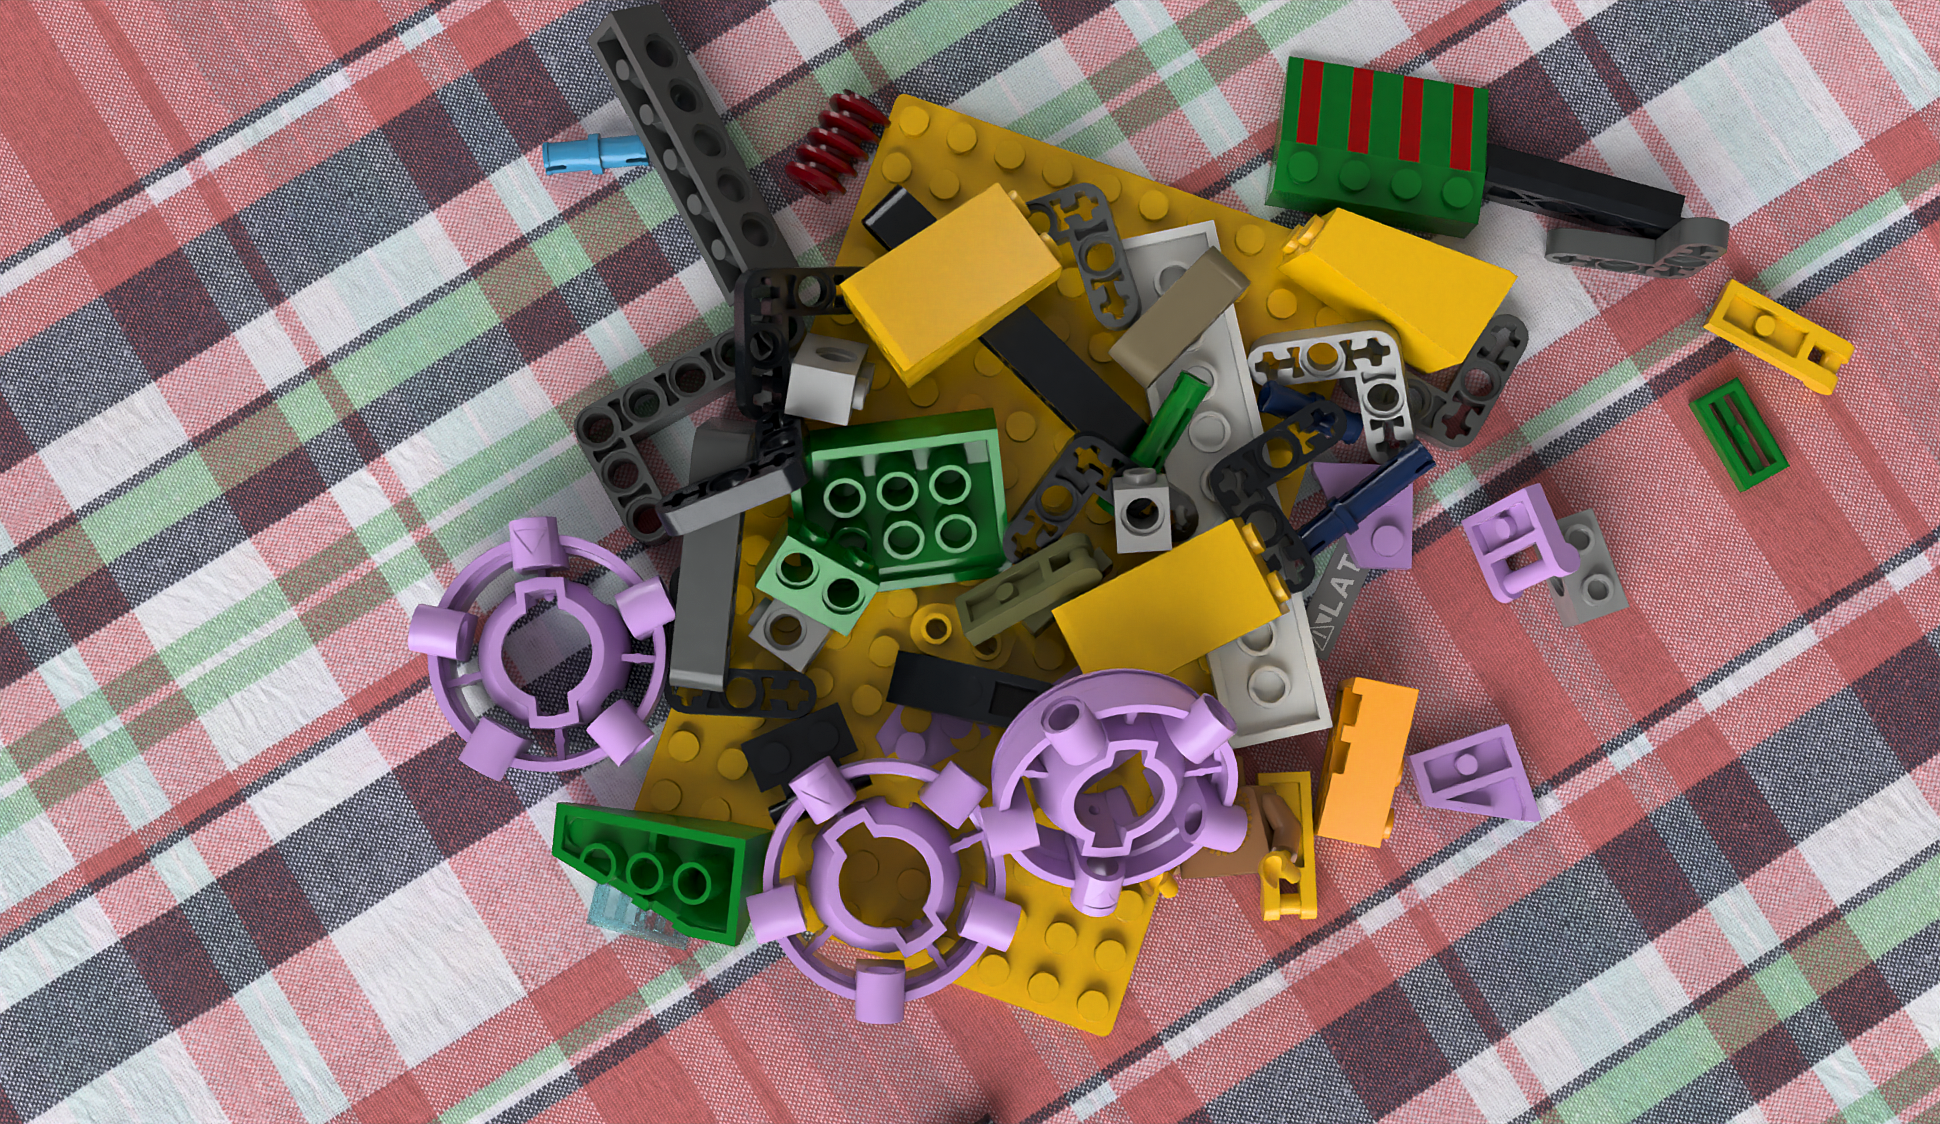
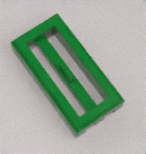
[1688,377,1790,493]

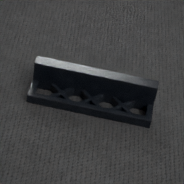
[1482,143,1686,240]

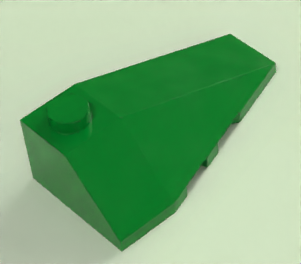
[552,802,774,947]

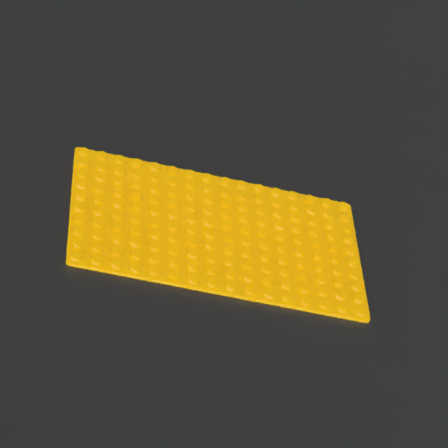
[634,94,1351,1037]

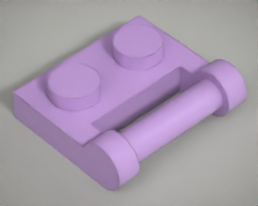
[1461,483,1581,603]

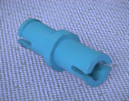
[542,133,650,176]

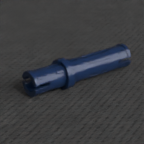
[1295,439,1437,559]

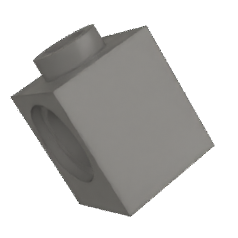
[1112,468,1172,554]
[748,597,833,674]

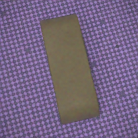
[1108,245,1251,390]

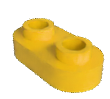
[910,603,1013,670]

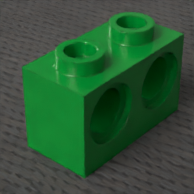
[755,516,880,637]

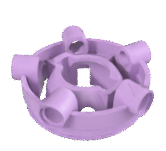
[408,516,676,781]
[979,668,1248,917]
[746,756,1021,1024]

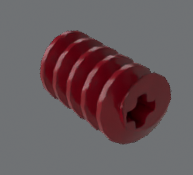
[784,89,891,204]

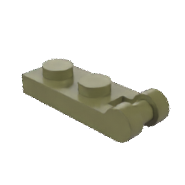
[954,532,1102,647]

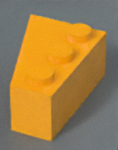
[1313,677,1419,848]

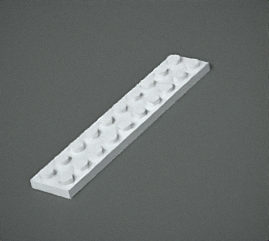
[1111,220,1333,749]

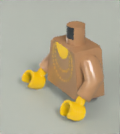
[1139,756,1302,898]

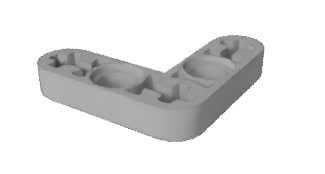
[1247,320,1416,465]

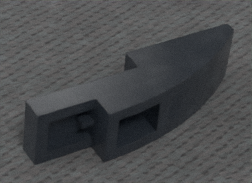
[886,650,1055,730]

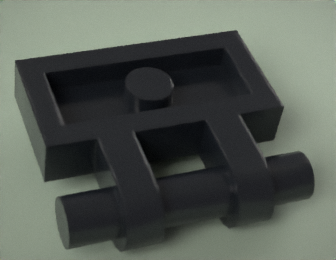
[740,702,873,826]

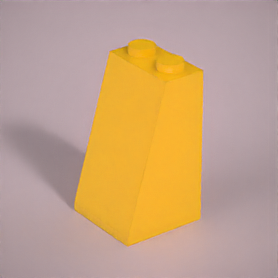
[839,182,1063,388]
[1277,208,1518,375]
[1051,517,1291,675]

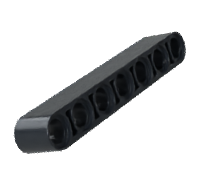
[861,184,1149,468]

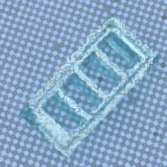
[586,883,692,951]

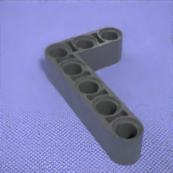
[574,314,807,547]
[670,417,756,692]

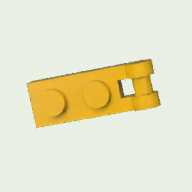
[1702,279,1855,395]
[1255,771,1317,921]

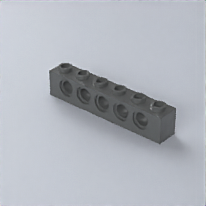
[587,3,799,307]

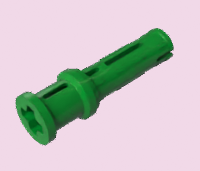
[1096,370,1211,517]

